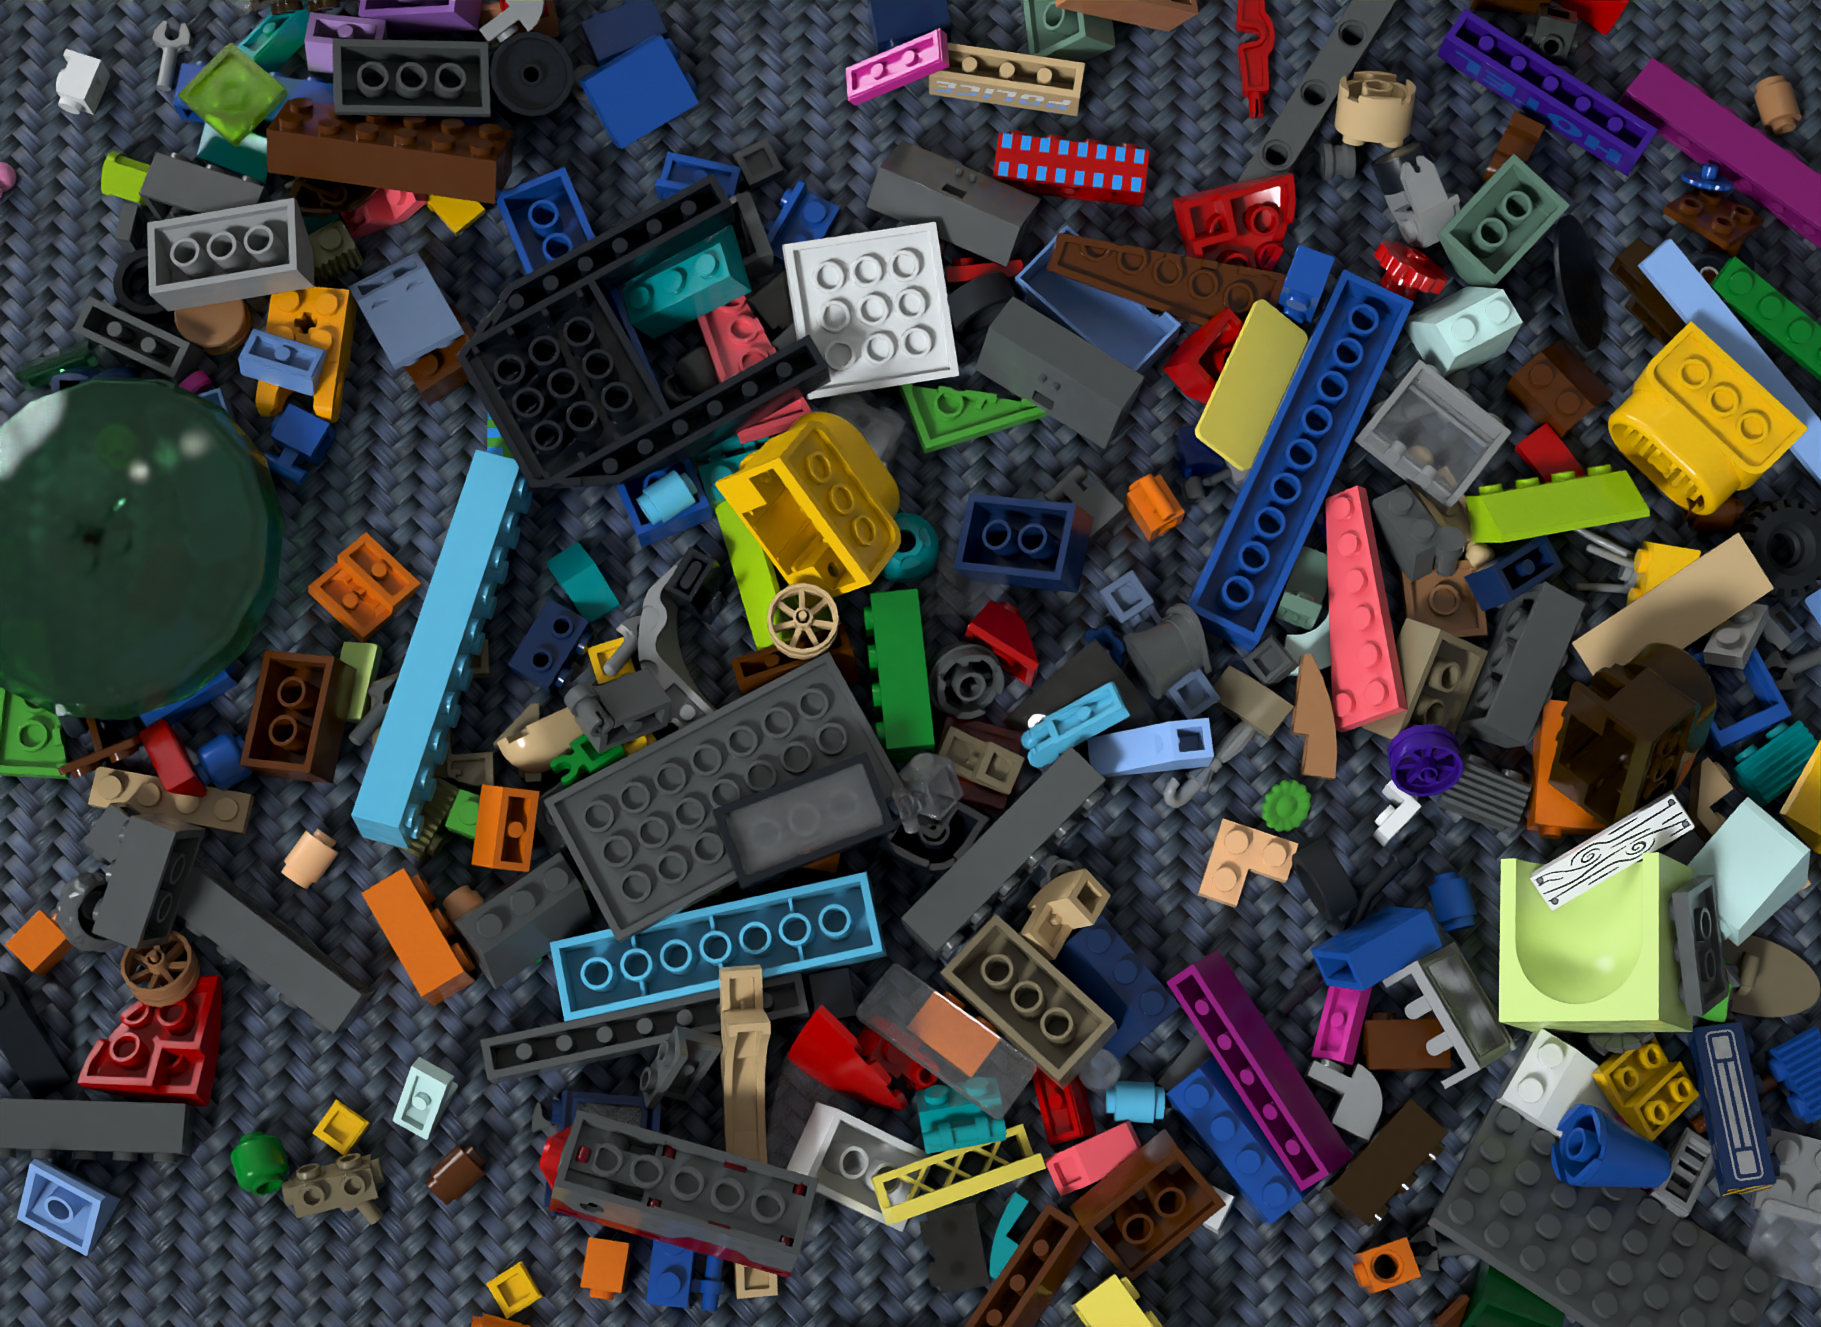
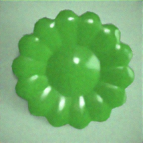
[1261,780,1312,832]

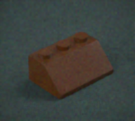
[1069,1128,1226,1282]

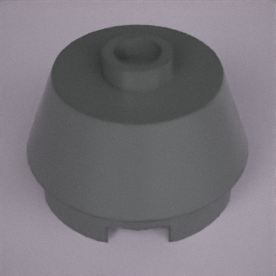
[927,641,1004,719]

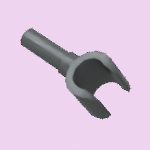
[1181,468,1232,504]

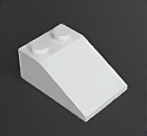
[1494,1028,1619,1140]
[787,1102,933,1232]

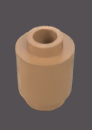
[1754,75,1802,135]

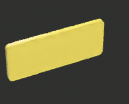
[1195,299,1308,471]

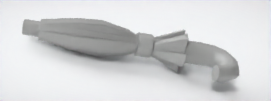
[1163,721,1256,808]

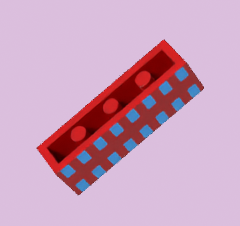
[993,131,1150,207]

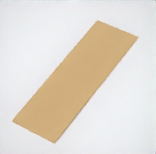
[1572,532,1774,676]

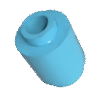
[636,470,698,525]
[1106,1081,1165,1123]

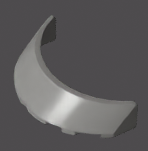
[638,564,717,730]

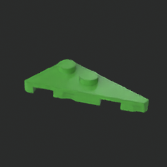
[899,383,1049,454]

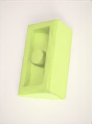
[340,642,383,724]

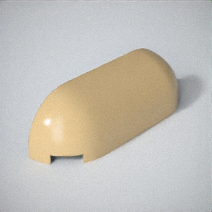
[497,707,584,773]

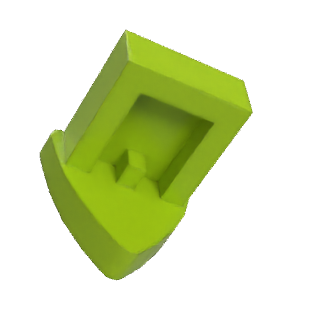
[101,150,150,206]

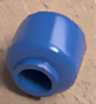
[194,732,253,791]

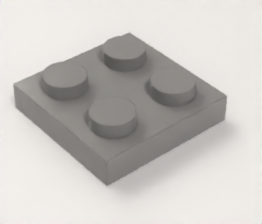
[1750,1128,1821,1225]

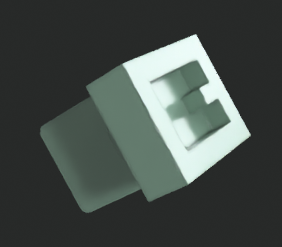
[1274,546,1328,631]

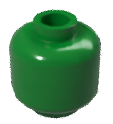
[230,1131,290,1196]

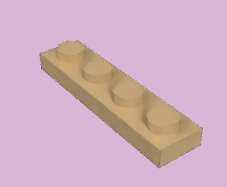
[88,766,254,835]

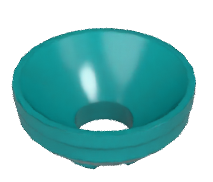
[880,512,939,583]

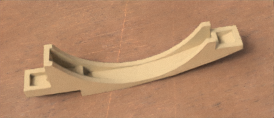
[719,964,778,1299]

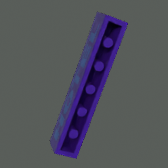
[1437,9,1658,176]

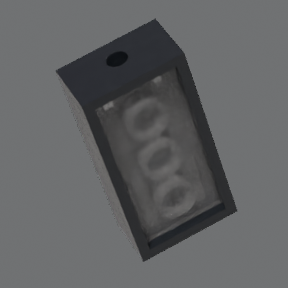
[712,752,896,890]

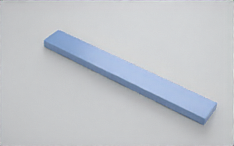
[1637,239,1821,487]

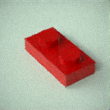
[944,257,1023,284]

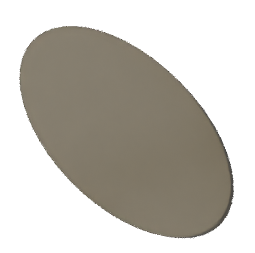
[1722,935,1821,1018]

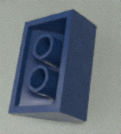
[1049,914,1180,1063]

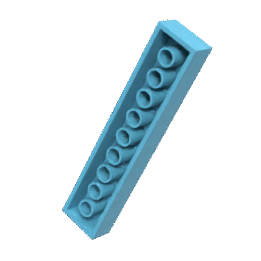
[351,450,532,850]

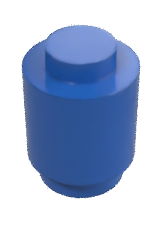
[1428,872,1477,933]

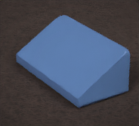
[238,328,327,396]

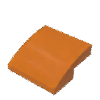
[308,532,421,643]

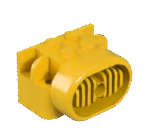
[1608,321,1809,515]
[715,412,901,607]

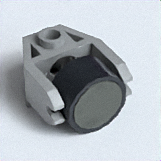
[1371,141,1460,248]

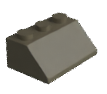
[1362,618,1488,759]

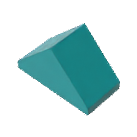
[545,542,620,625]

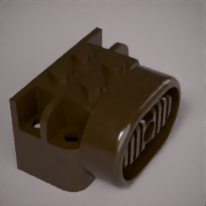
[1548,642,1717,827]

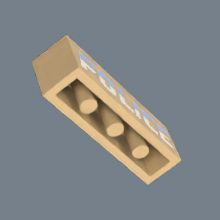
[929,43,1085,116]

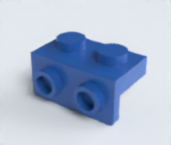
[655,151,742,201]

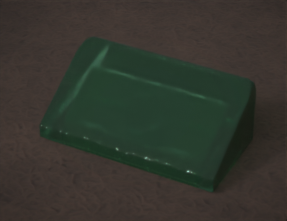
[14,339,99,391]

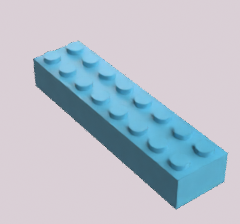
[550,872,887,1022]

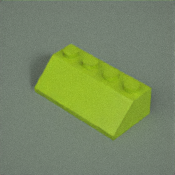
[1466,464,1650,543]
[714,500,841,651]

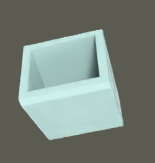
[1403,286,1523,378]
[1687,797,1811,947]

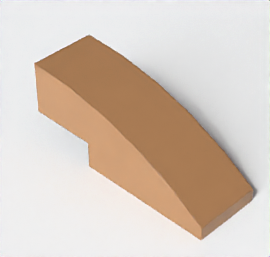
[1289,654,1337,780]

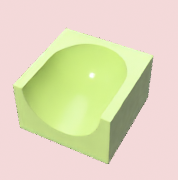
[1499,852,1693,1033]

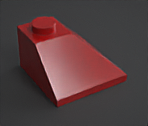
[1162,308,1243,405]
[965,600,1039,688]

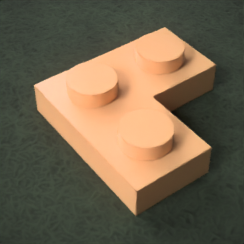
[1198,819,1299,908]

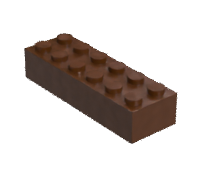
[267,98,513,204]

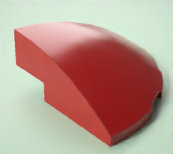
[1172,173,1295,271]
[77,976,222,1107]
[787,1005,908,1112]

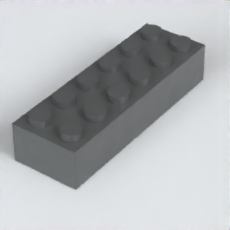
[901,746,1106,962]

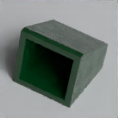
[1459,1259,1565,1327]

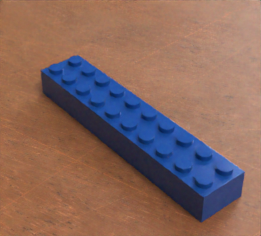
[496,167,713,548]
[1186,270,1414,652]

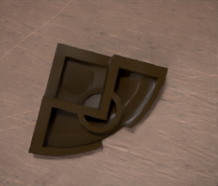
[286,177,379,217]

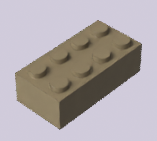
[940,914,1118,1090]

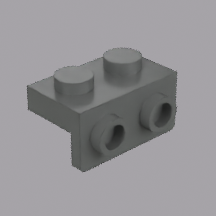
[640,1025,723,1110]

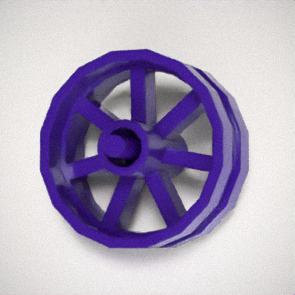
[1387,724,1463,797]

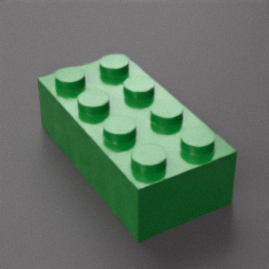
[863,589,935,764]

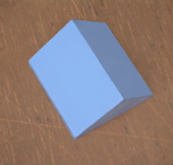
[17,1158,121,1256]

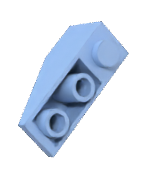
[1086,718,1214,777]

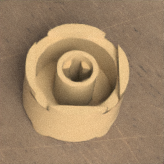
[1334,71,1416,148]

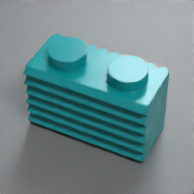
[1729,720,1818,808]

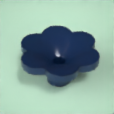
[1083,625,1126,672]

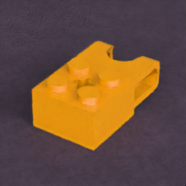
[256,287,358,423]

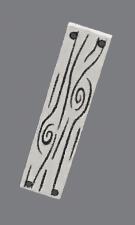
[1529,790,1695,911]

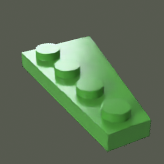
[0,618,70,779]

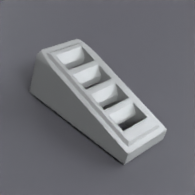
[1647,1127,1714,1219]

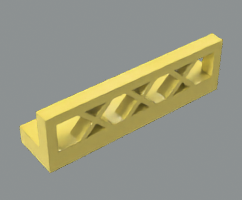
[870,1124,1046,1225]

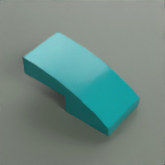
[989,1192,1029,1281]

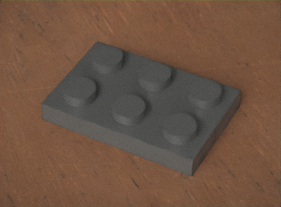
[1668,875,1729,1016]

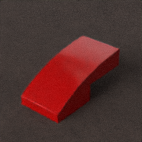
[1515,422,1586,483]

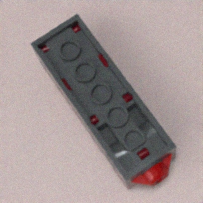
[539,1109,819,1278]

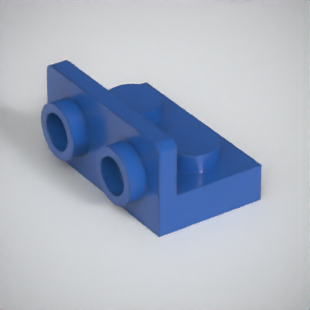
[764,180,841,266]

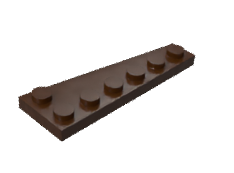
[1045,233,1287,327]

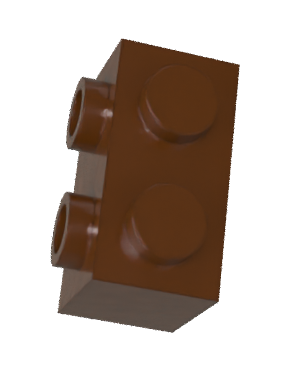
[1362,1012,1451,1073]

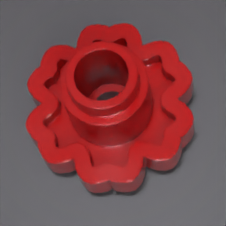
[1374,239,1449,301]

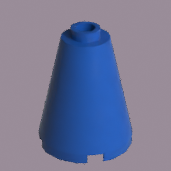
[1551,1104,1671,1188]

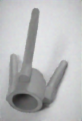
[1572,528,1637,595]

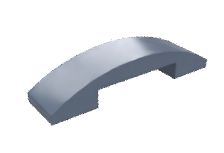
[1099,570,1221,720]

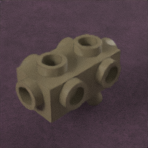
[281,1153,385,1225]

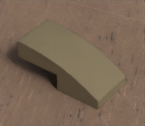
[1212,665,1294,740]
[931,726,1025,795]

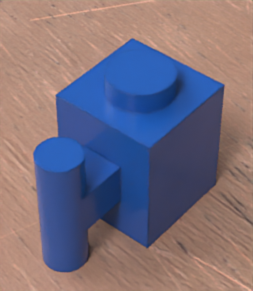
[260,403,337,486]

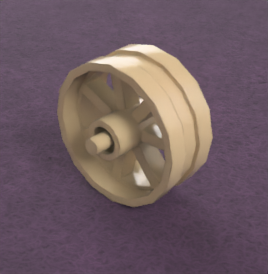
[767,583,839,660]

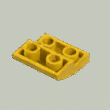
[1592,1036,1699,1141]

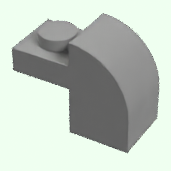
[479,0,545,43]
[1303,1058,1382,1143]

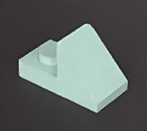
[392,1057,458,1140]

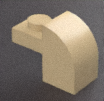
[1019,868,1111,961]

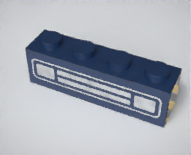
[1687,1021,1780,1196]

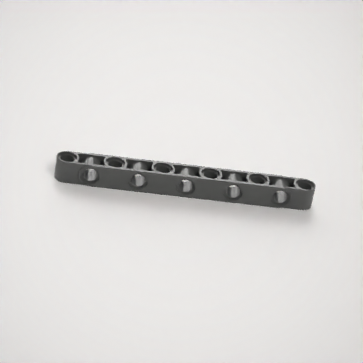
[1237,0,1401,183]

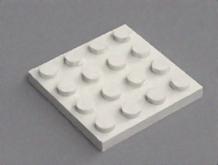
[782,222,959,400]

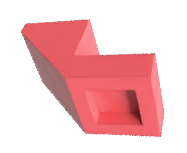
[341,188,428,239]
[1044,1120,1142,1197]

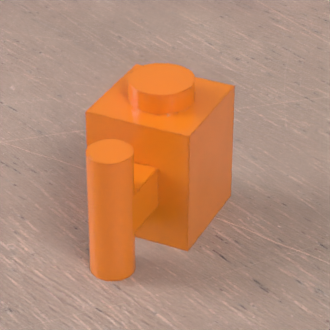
[1125,474,1185,542]

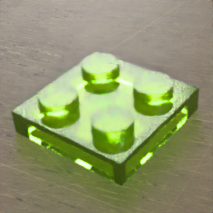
[177,42,288,148]

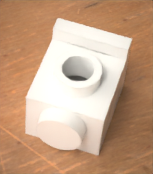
[56,49,111,115]

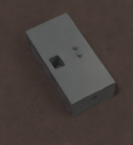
[866,140,1041,266]
[975,296,1145,449]

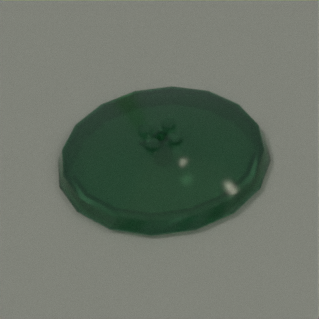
[0,376,285,720]

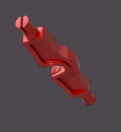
[1235,0,1275,119]

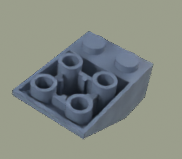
[349,252,465,370]

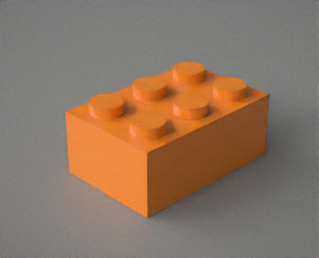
[361,868,476,1006]

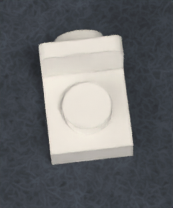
[1372,780,1422,847]

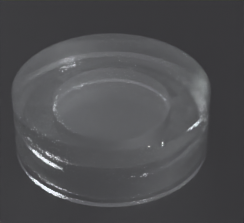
[1078,1049,1120,1092]

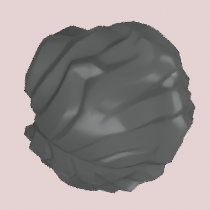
[55,872,121,953]

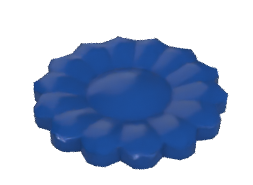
[1681,164,1734,191]

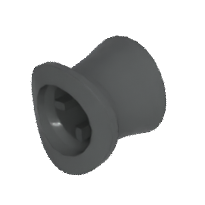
[1123,603,1212,699]

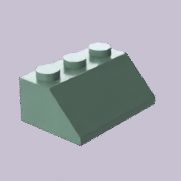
[1023,0,1116,62]
[1437,154,1570,288]

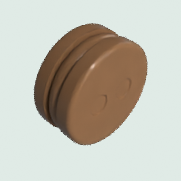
[174,299,251,356]

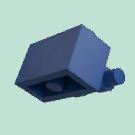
[646,1240,725,1311]

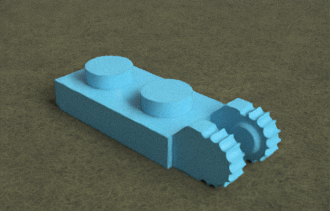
[1020,681,1131,768]

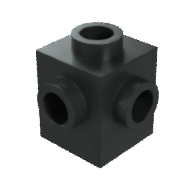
[1522,3,1580,66]

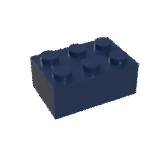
[953,494,1094,593]

